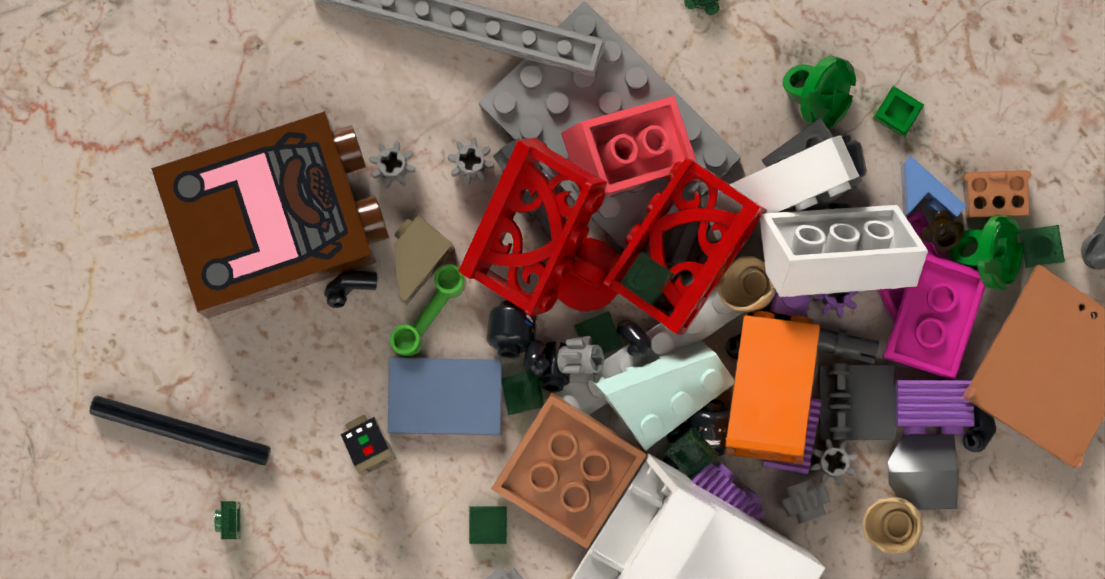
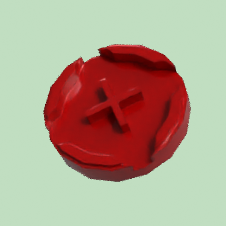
[556,237,618,312]

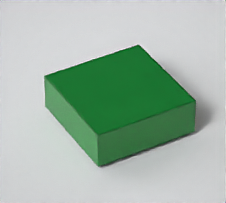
[872,86,924,138]

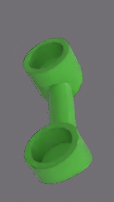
[390,264,466,356]

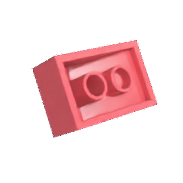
[561,96,697,198]

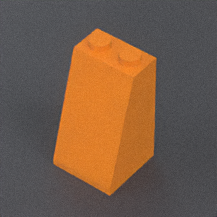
[726,311,820,465]

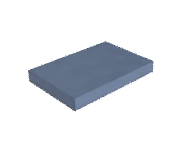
[388,358,502,435]

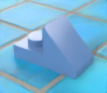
[901,156,966,220]

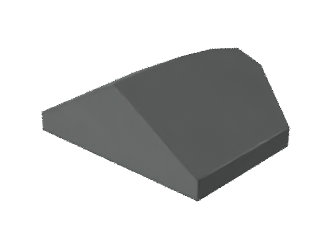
[888,434,959,510]

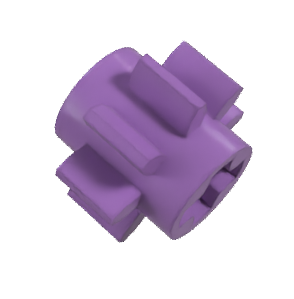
[813,291,860,318]

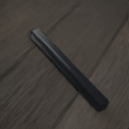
[89,396,271,465]

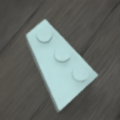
[592,341,735,451]

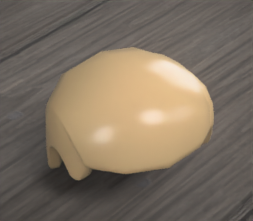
[717,256,776,313]
[862,497,924,554]

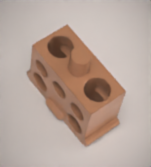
[960,170,1032,218]

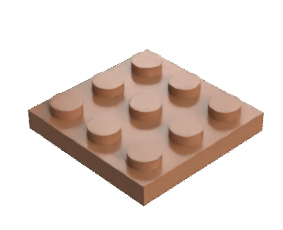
[491,392,648,549]

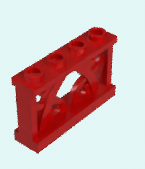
[458,138,607,317]
[603,157,767,335]

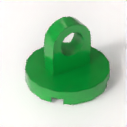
[783,56,856,129]
[950,214,1023,290]

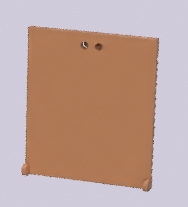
[962,264,1105,469]

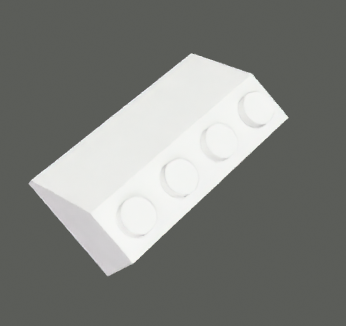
[760,205,928,297]

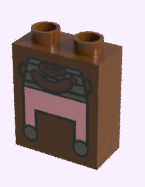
[151,111,389,319]

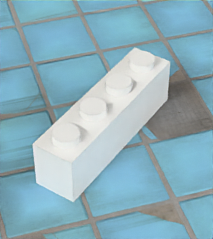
[701,135,859,240]

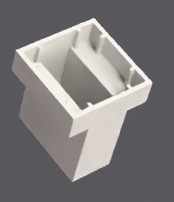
[571,453,825,579]

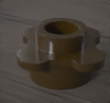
[920,210,964,253]

